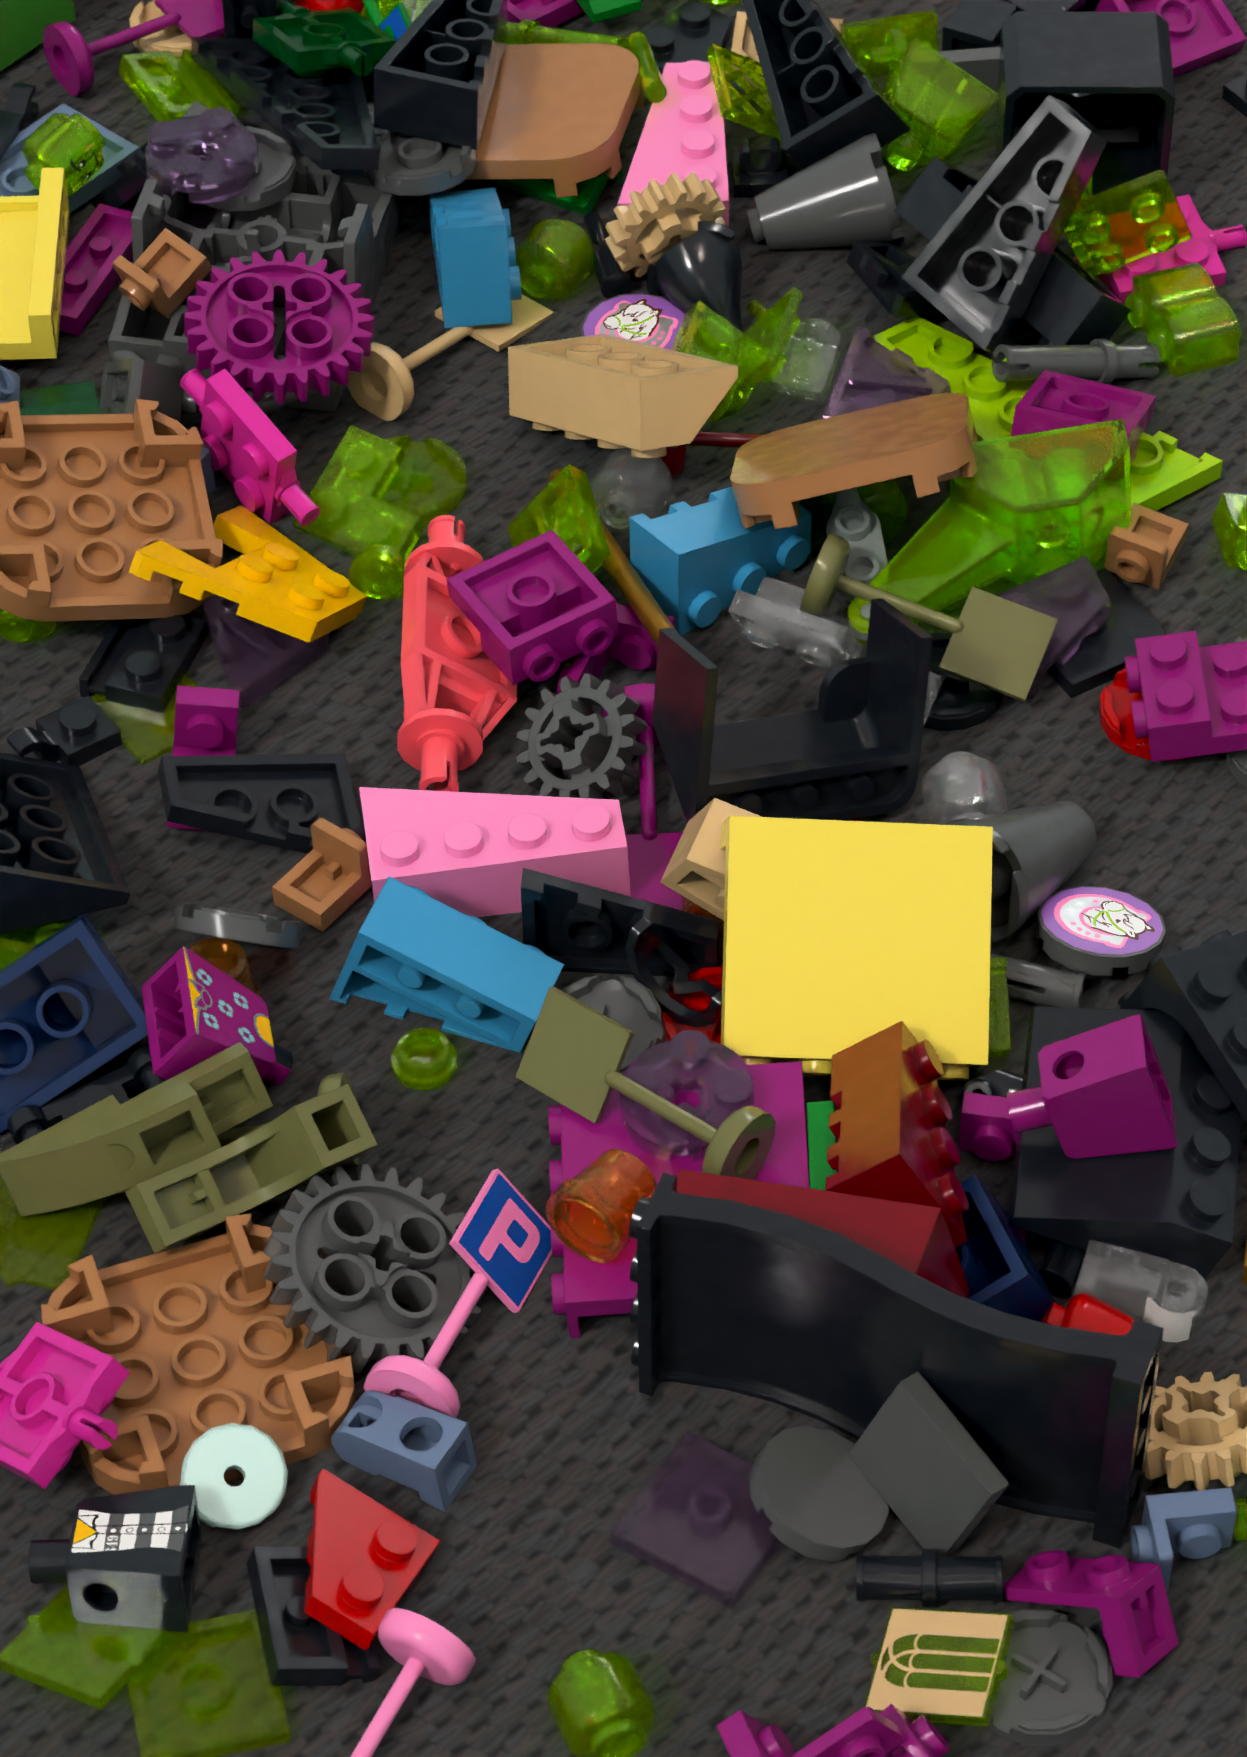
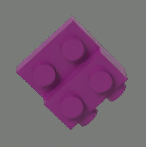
[1095,0,1247,77]
[1008,370,1157,479]
[447,530,619,685]
[1124,631,1247,762]

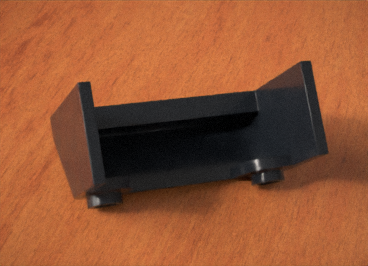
[653,598,933,822]

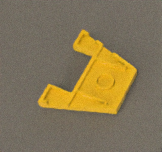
[129,505,367,643]

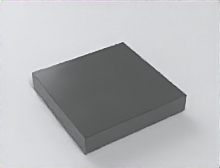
[848,1371,1009,1556]

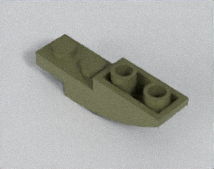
[0,1042,273,1217]

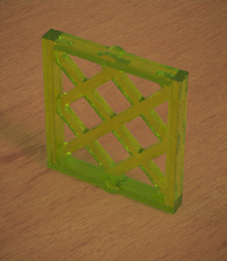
[707,44,781,140]

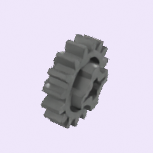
[516,673,648,799]

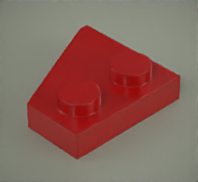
[304,1469,440,1651]

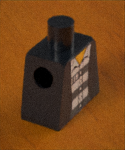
[28,1485,202,1632]

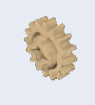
[605,173,727,277]
[1145,1372,1247,1491]

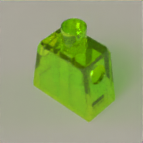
[883,38,997,171]

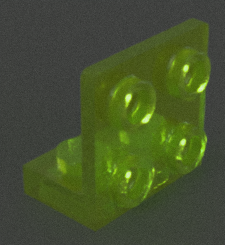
[1064,170,1192,276]
[671,287,803,422]

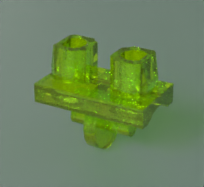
[840,10,939,76]

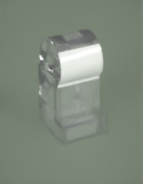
[1073,1239,1208,1342]

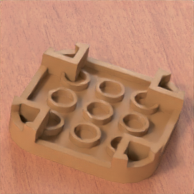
[411,43,644,198]
[730,393,978,529]
[0,399,223,622]
[41,1213,356,1495]

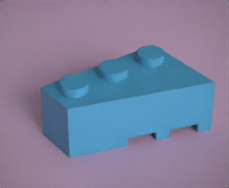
[429,188,521,328]
[629,487,812,636]
[329,876,564,1053]

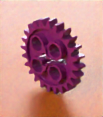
[184,250,374,404]

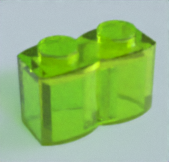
[1125,262,1241,376]

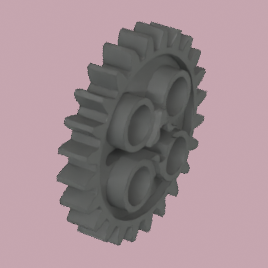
[263,1164,487,1374]

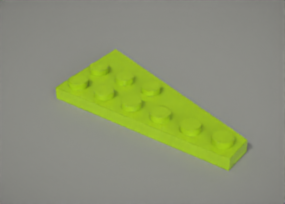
[870,316,1223,548]

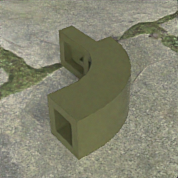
[125,1084,378,1254]

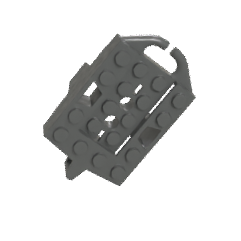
[108,139,400,414]

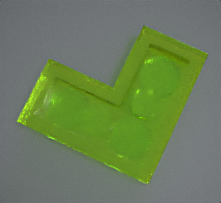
[293,425,426,574]

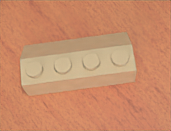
[508,334,738,458]

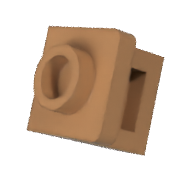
[112,228,213,318]
[1104,503,1189,590]
[272,817,372,932]

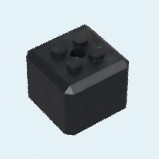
[995,11,1175,215]

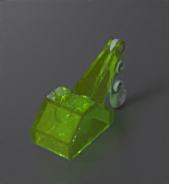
[798,419,1132,646]

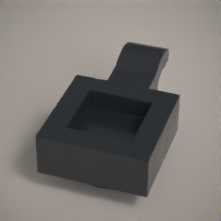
[7,695,122,766]

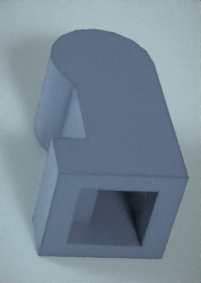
[331,1390,477,1512]

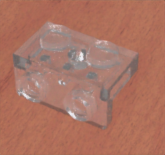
[728,577,865,668]

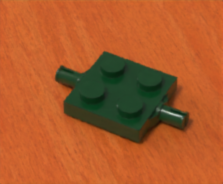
[253,0,397,77]

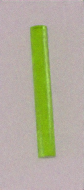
[627,32,667,103]

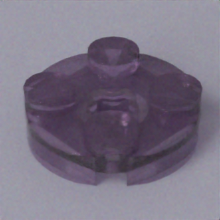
[145,108,259,203]
[619,1030,755,1162]

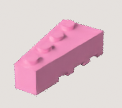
[617,60,729,227]
[359,787,631,917]

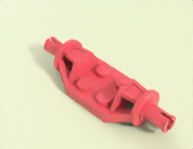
[397,515,517,792]

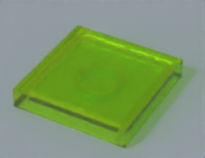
[119,1609,291,1757]

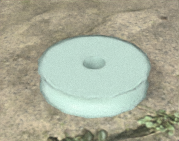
[180,1423,288,1529]

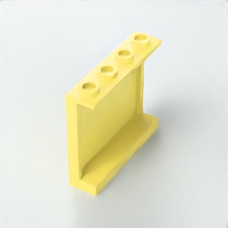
[0,167,70,360]
[715,816,993,1081]

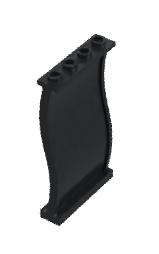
[629,1173,1164,1549]

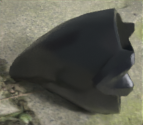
[646,221,744,341]

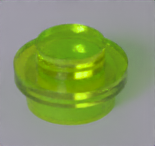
[349,544,405,599]
[391,1027,457,1090]

